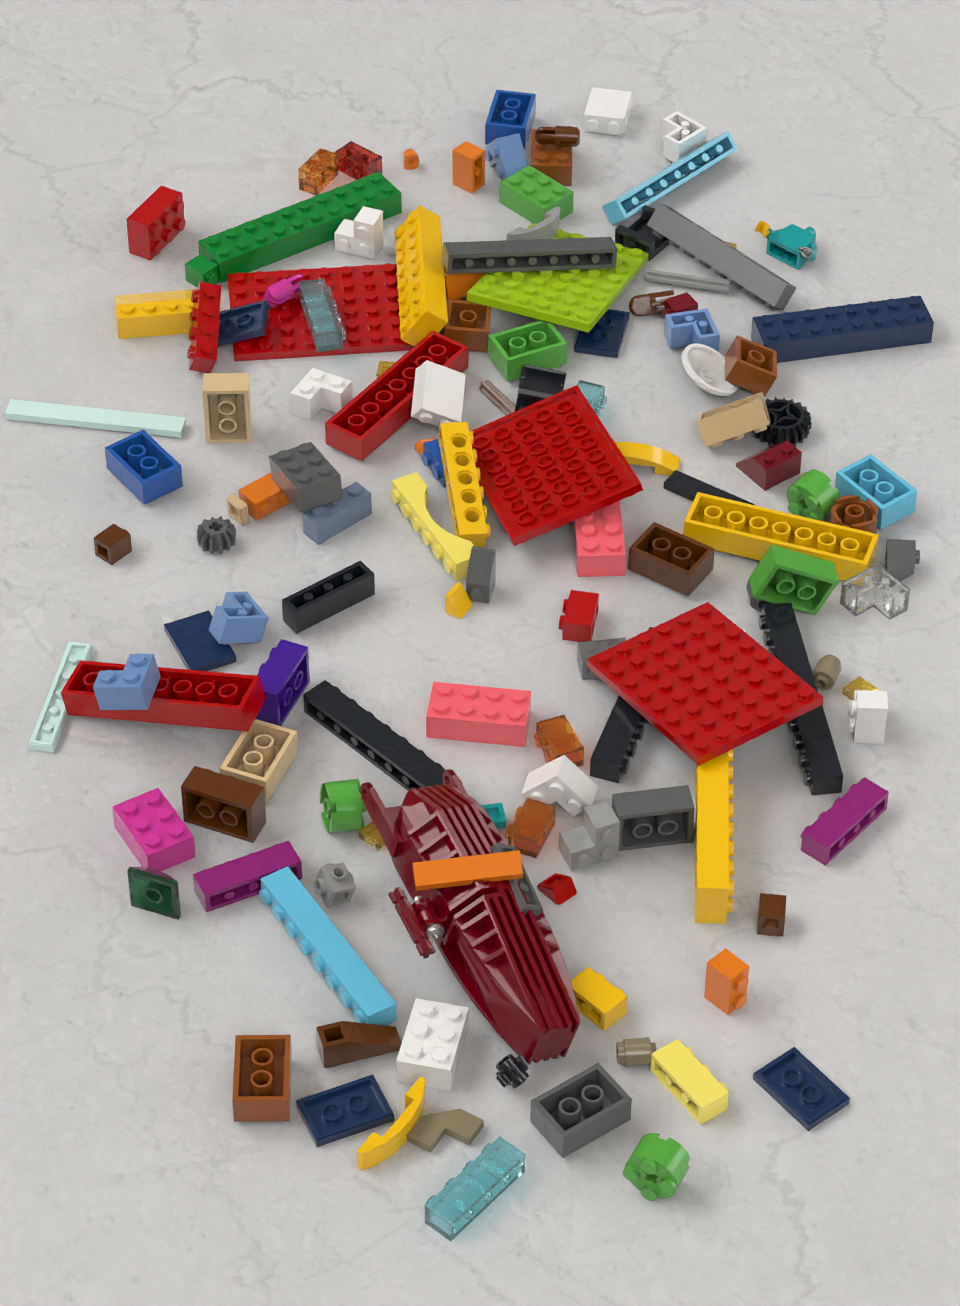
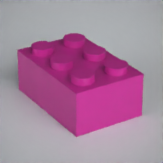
[112,788,195,877]

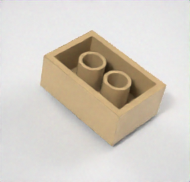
[202,373,252,443]
[220,719,298,803]

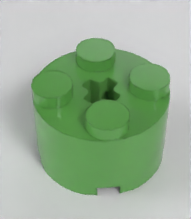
[786,469,840,521]
[320,779,366,833]
[623,1133,690,1201]

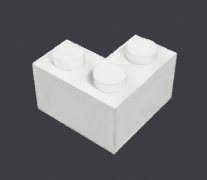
[662,111,707,162]
[334,206,384,259]
[290,368,352,420]
[848,690,888,744]
[521,755,598,817]

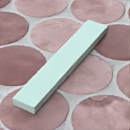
[29,641,93,753]

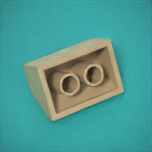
[696,392,770,448]

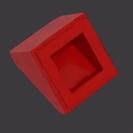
[537,873,577,905]

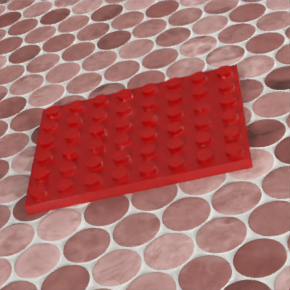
[227,263,410,362]
[472,385,643,546]
[586,602,824,766]

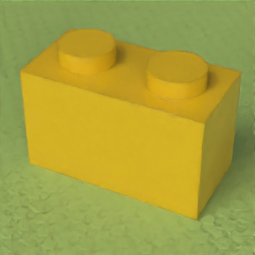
[571,967,628,1031]

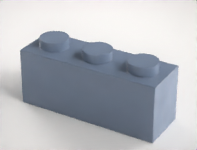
[302,482,372,545]

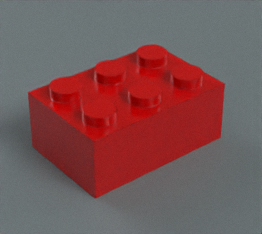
[126,186,186,261]

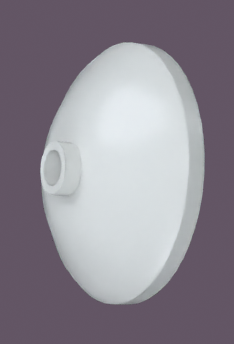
[681,343,739,396]

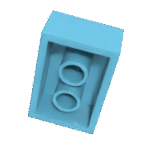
[835,454,918,530]

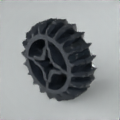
[752,397,812,446]

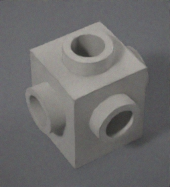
[314,862,356,908]

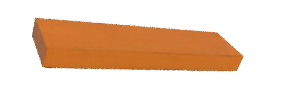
[413,850,523,891]

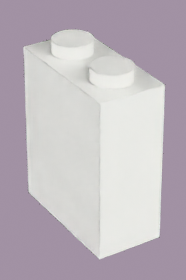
[584,87,632,136]
[411,361,466,427]

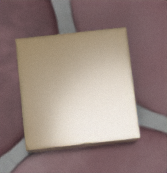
[227,494,249,526]

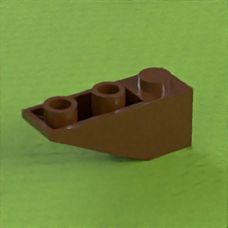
[316,1021,402,1068]

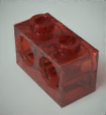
[335,141,382,180]

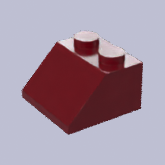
[736,441,802,491]

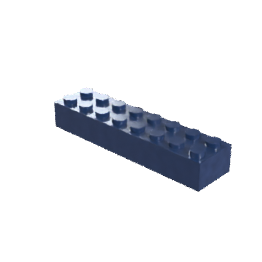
[751,295,934,363]

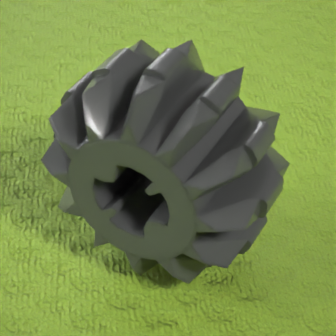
[197,516,236,554]

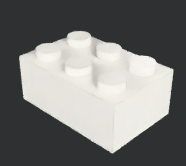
[396,998,469,1091]

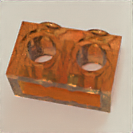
[298,148,338,196]

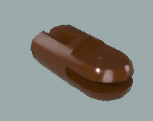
[535,126,580,147]
[629,290,674,316]

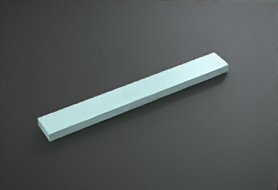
[5,399,186,438]

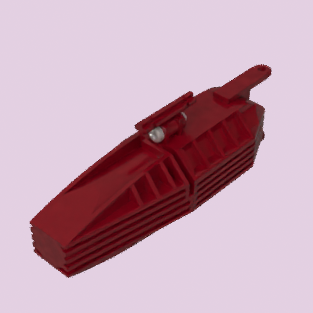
[360,769,580,1064]

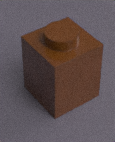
[94,524,132,565]
[757,893,786,936]

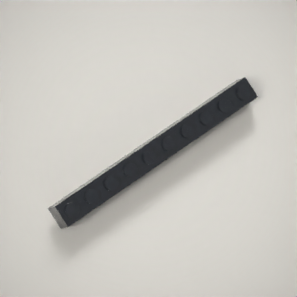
[758,603,843,796]

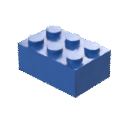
[485,90,536,149]
[105,430,183,505]

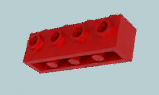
[187,282,221,373]

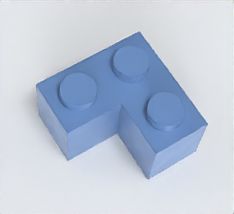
[485,133,528,181]
[664,308,720,352]
[209,592,269,645]
[93,653,161,710]

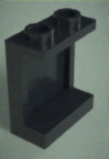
[615,205,669,261]
[515,364,566,412]

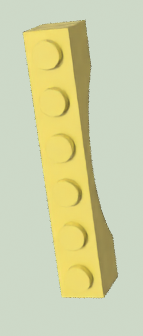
[390,472,474,581]

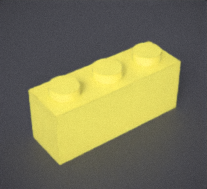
[650,1039,729,1125]

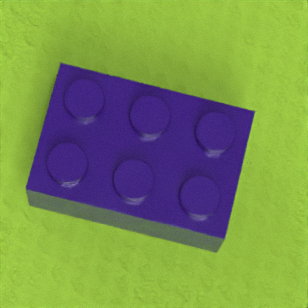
[255,639,310,726]

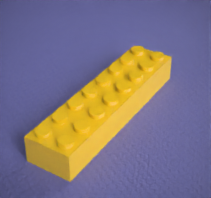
[394,205,448,346]
[683,492,879,586]
[695,749,734,924]

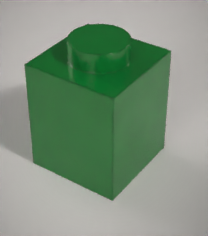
[185,254,219,287]

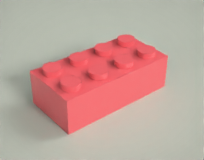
[572,501,626,577]
[426,682,532,747]

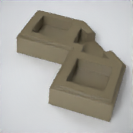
[407,1109,484,1153]

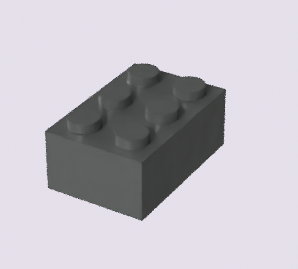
[269,442,343,513]
[612,785,695,851]
[530,1063,632,1158]

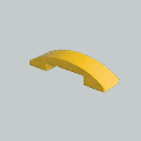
[615,442,680,476]
[357,1076,425,1170]

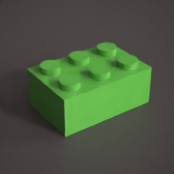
[499,165,574,224]
[488,320,567,381]
[749,545,839,615]

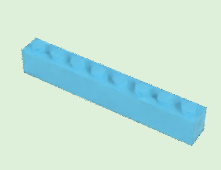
[602,131,738,225]
[259,866,397,1026]

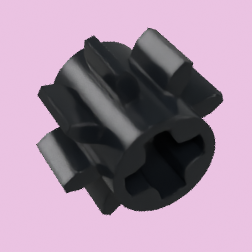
[495,1054,529,1088]

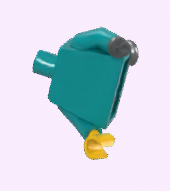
[755,220,818,270]

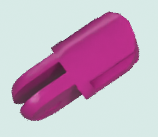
[263,274,307,307]

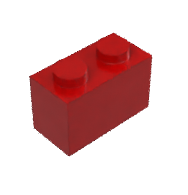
[559,590,599,642]

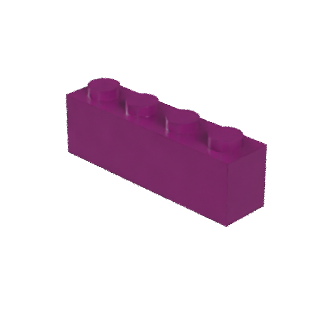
[801,777,889,866]
[193,841,302,913]

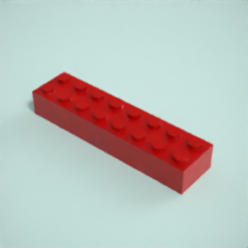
[325,331,468,461]
[60,660,266,732]

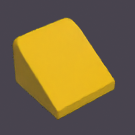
[445,582,472,619]

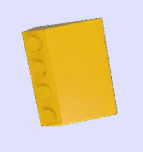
[115,289,193,339]

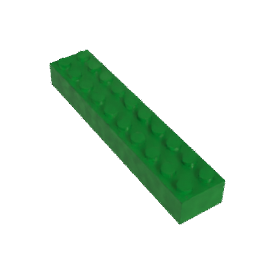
[198,172,402,283]

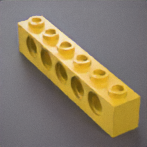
[438,422,491,547]

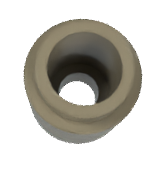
[813,655,841,690]
[616,1037,656,1067]

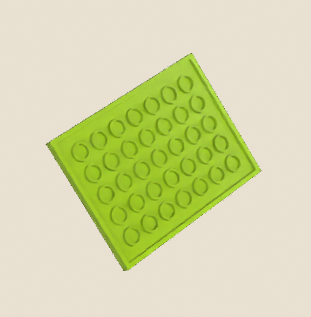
[466,223,649,333]

